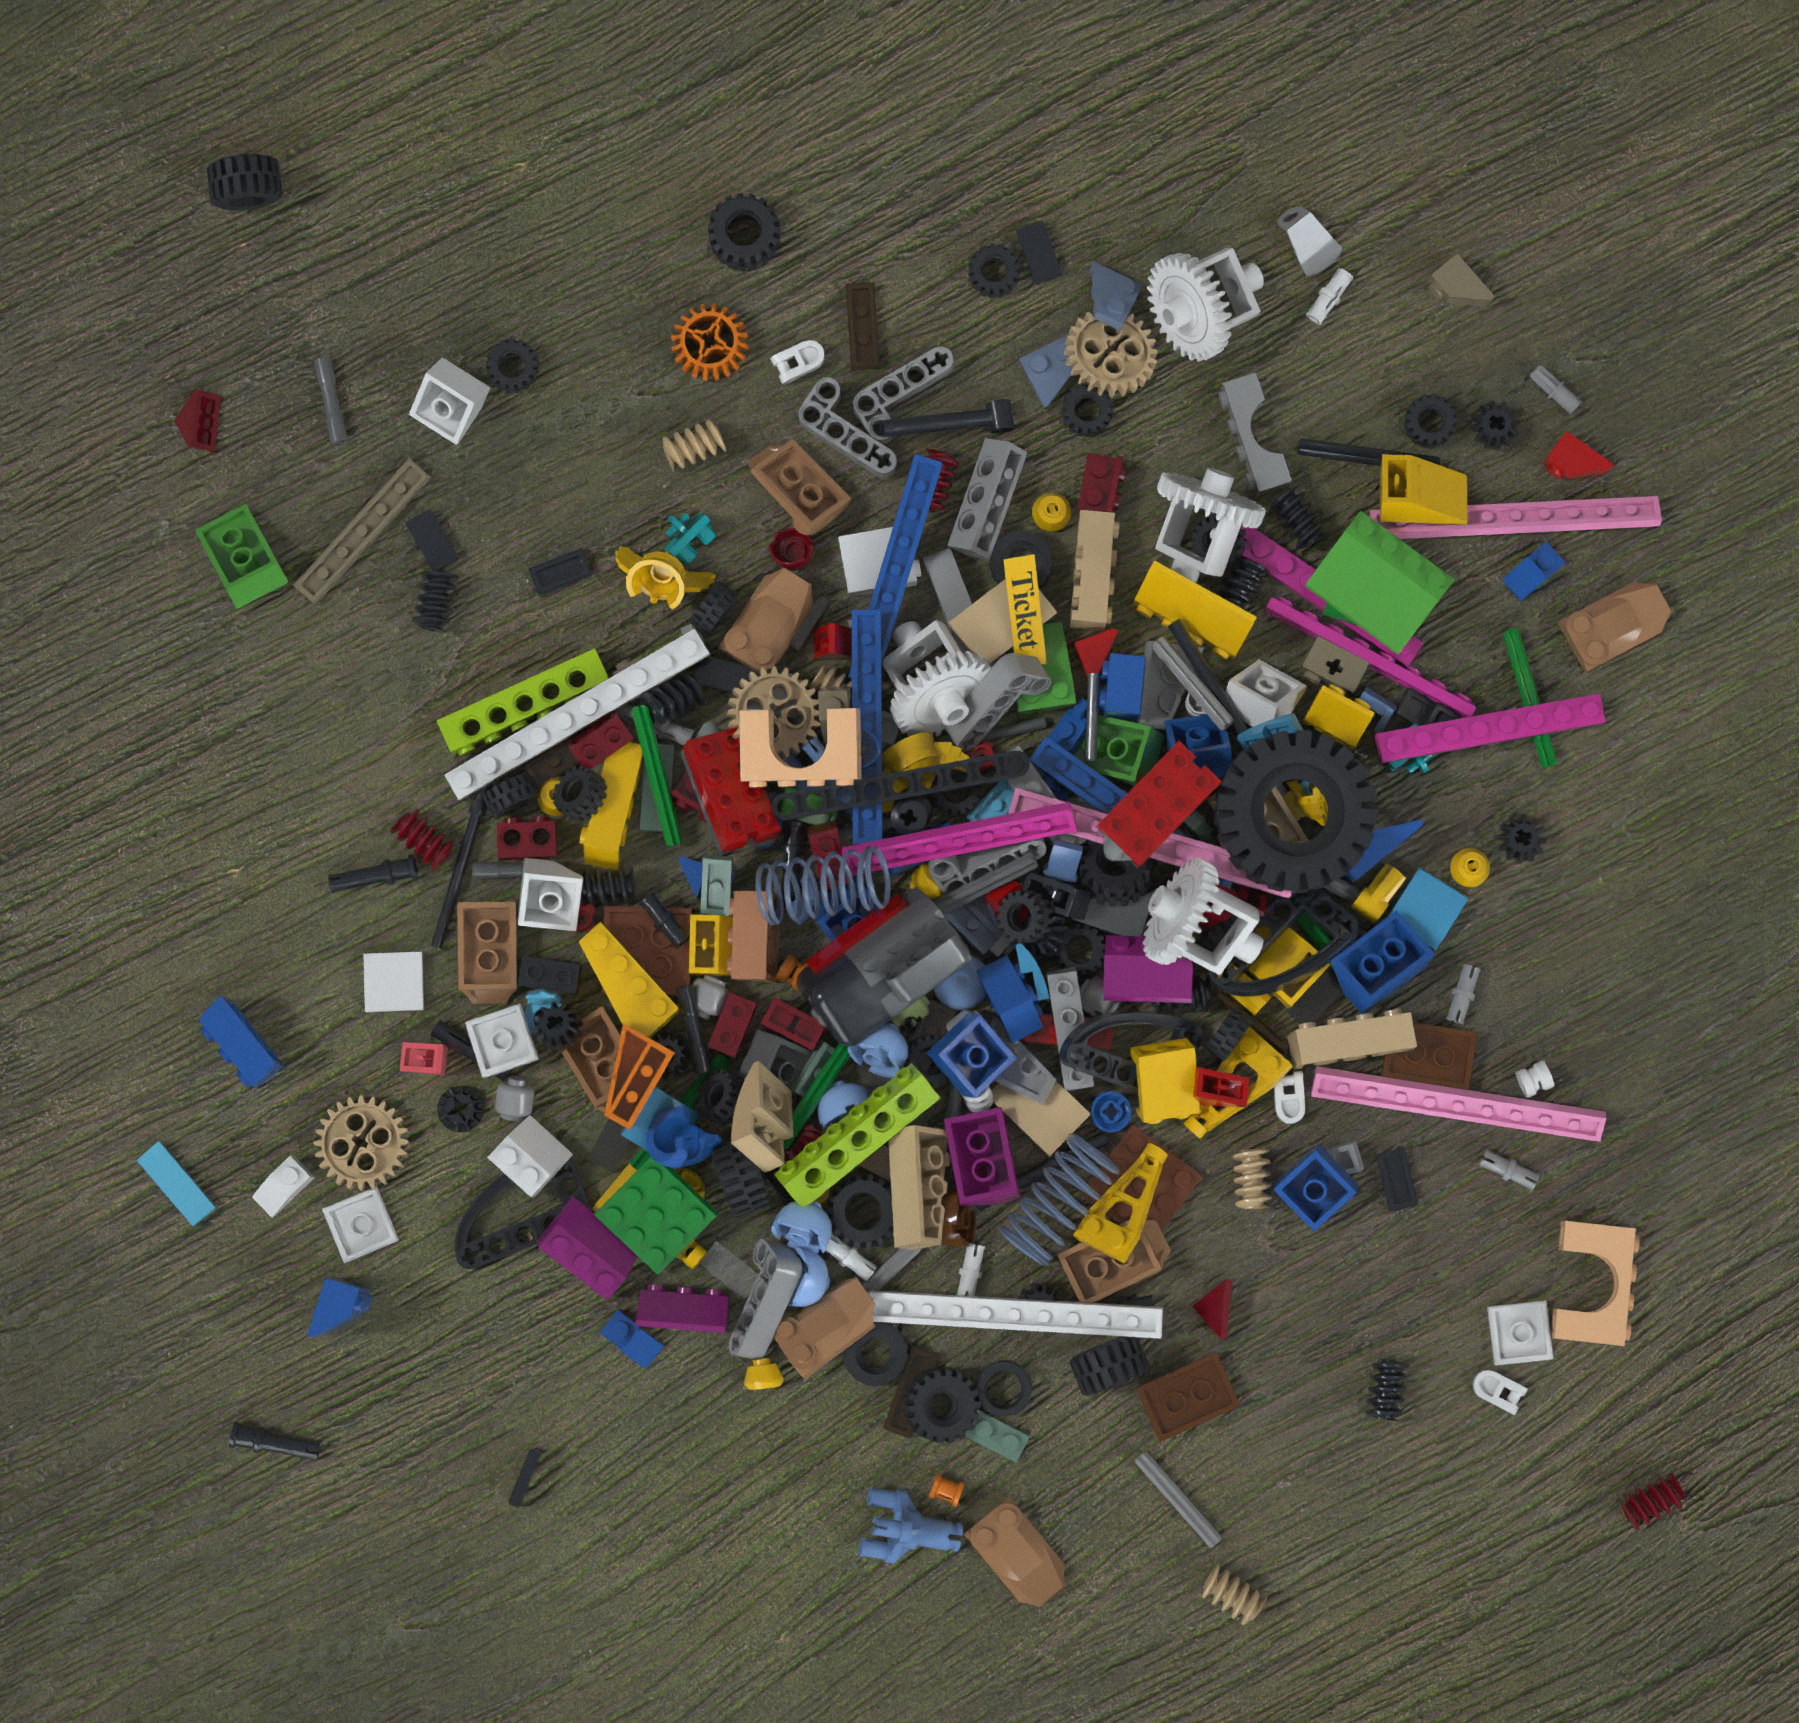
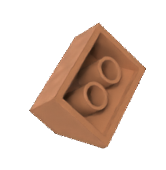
[727,891,779,983]

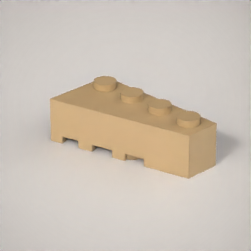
[888,1125,951,1250]

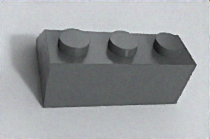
[738,1029,813,1113]

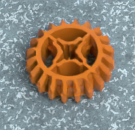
[671,304,749,381]

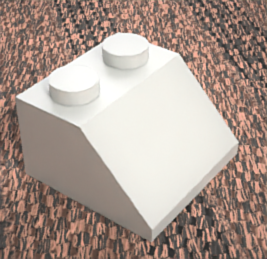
[409,357,490,445]
[1225,659,1307,727]
[518,858,583,931]
[487,1115,573,1198]

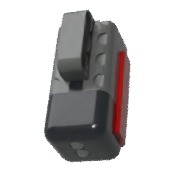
[796,887,973,1047]

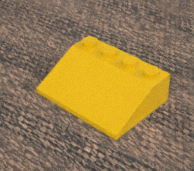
[1133,560,1257,660]

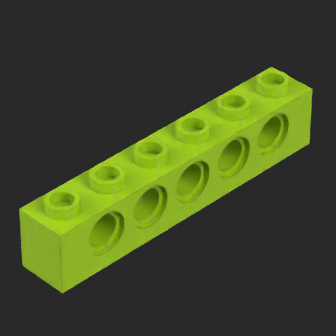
[436,648,609,757]
[774,1063,940,1207]

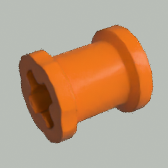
[929,1473,965,1508]

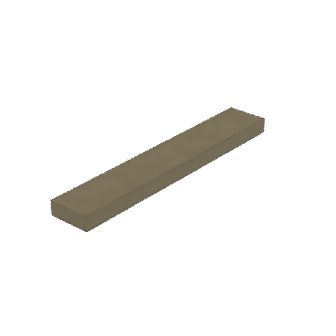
[293,458,431,606]

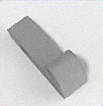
[853,347,953,445]
[799,377,897,478]
[945,653,1051,752]
[927,838,1046,895]
[729,1239,802,1360]

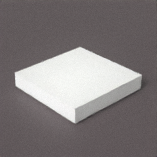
[363,952,424,1012]
[465,1004,539,1078]
[322,1186,399,1263]
[1487,1301,1553,1365]

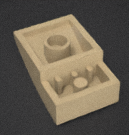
[947,579,1057,664]
[731,1061,793,1173]
[991,1081,1091,1157]

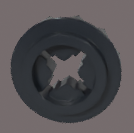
[437,1086,484,1132]

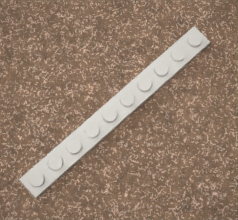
[445,629,710,801]
[869,1290,1163,1338]

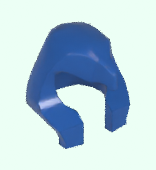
[646,1105,722,1168]

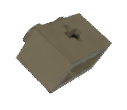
[1300,636,1369,697]

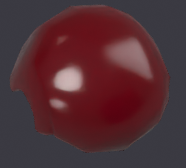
[768,528,814,571]

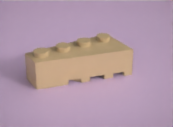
[1069,510,1120,631]
[1287,1009,1417,1071]

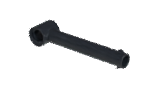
[880,399,1015,437]

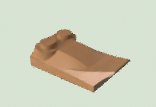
[746,439,852,535]
[719,568,814,674]
[1558,582,1672,673]
[457,902,518,1004]
[562,1006,620,1112]
[1057,1219,1171,1303]
[774,1277,876,1379]
[963,1496,1065,1607]

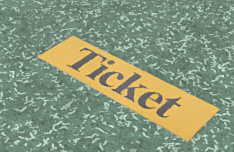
[1004,554,1047,665]

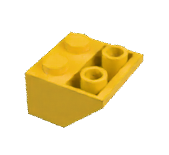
[1302,685,1375,750]
[689,915,733,976]

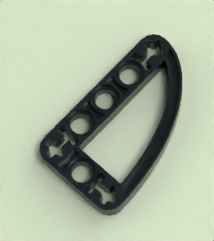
[1209,889,1359,997]
[1059,1011,1202,1093]
[455,1157,593,1269]

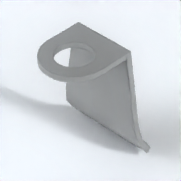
[1277,206,1343,277]

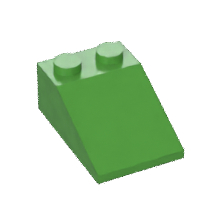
[195,504,288,609]
[1008,622,1076,716]
[1073,715,1165,787]

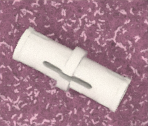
[1306,268,1353,325]
[826,1233,877,1281]
[957,1243,985,1296]

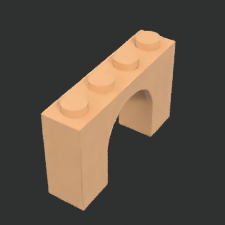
[739,708,862,787]
[1550,1221,1640,1346]

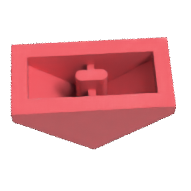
[400,1042,448,1076]

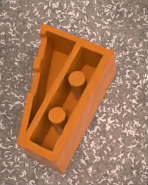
[604,1023,674,1130]

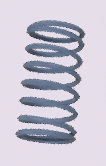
[756,846,890,925]
[998,1133,1120,1266]

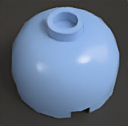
[934,954,986,1011]
[848,1022,908,1078]
[817,1081,871,1133]
[771,1201,832,1254]
[788,1247,830,1307]

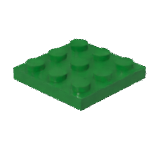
[594,1156,718,1275]

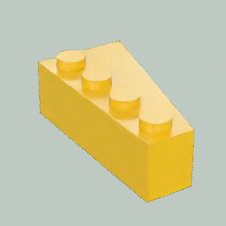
[579,742,644,871]
[579,922,680,1038]

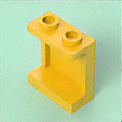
[1130,1038,1200,1124]

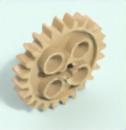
[1064,312,1158,397]
[727,666,820,760]
[314,1095,410,1191]

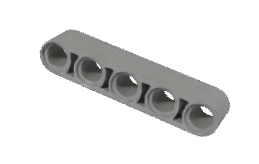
[922,548,995,667]

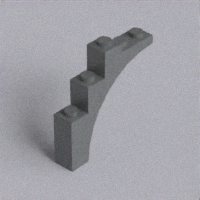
[1072,839,1236,937]

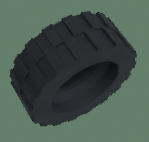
[989,530,1053,589]
[843,1322,908,1386]

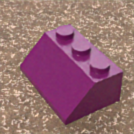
[1103,935,1194,1003]
[944,1107,1021,1205]
[536,1196,638,1301]
[636,1284,730,1333]

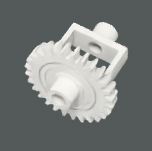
[1147,248,1264,362]
[1155,468,1266,583]
[882,620,992,737]
[1143,857,1263,975]

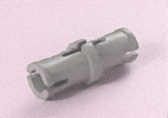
[1446,964,1481,1025]
[1478,1149,1540,1191]

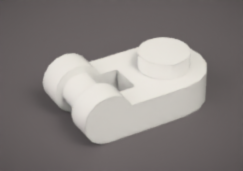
[770,340,824,385]
[1273,1071,1305,1124]
[1472,1370,1528,1415]

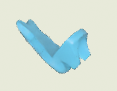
[524,989,562,1036]

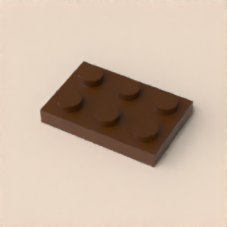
[1381,1022,1477,1090]
[1135,1352,1240,1442]

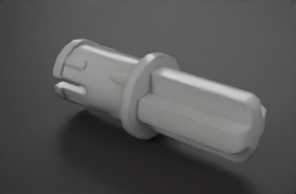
[1530,365,1583,415]

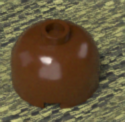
[941,1189,976,1248]

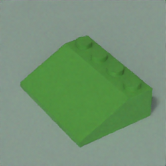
[1305,511,1454,655]

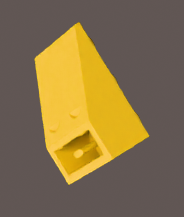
[1380,454,1468,525]
[1235,908,1331,1009]

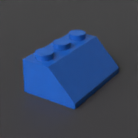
[1331,911,1435,1014]
[198,996,284,1088]
[307,1278,373,1337]

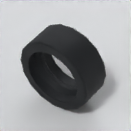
[976,1360,1032,1417]

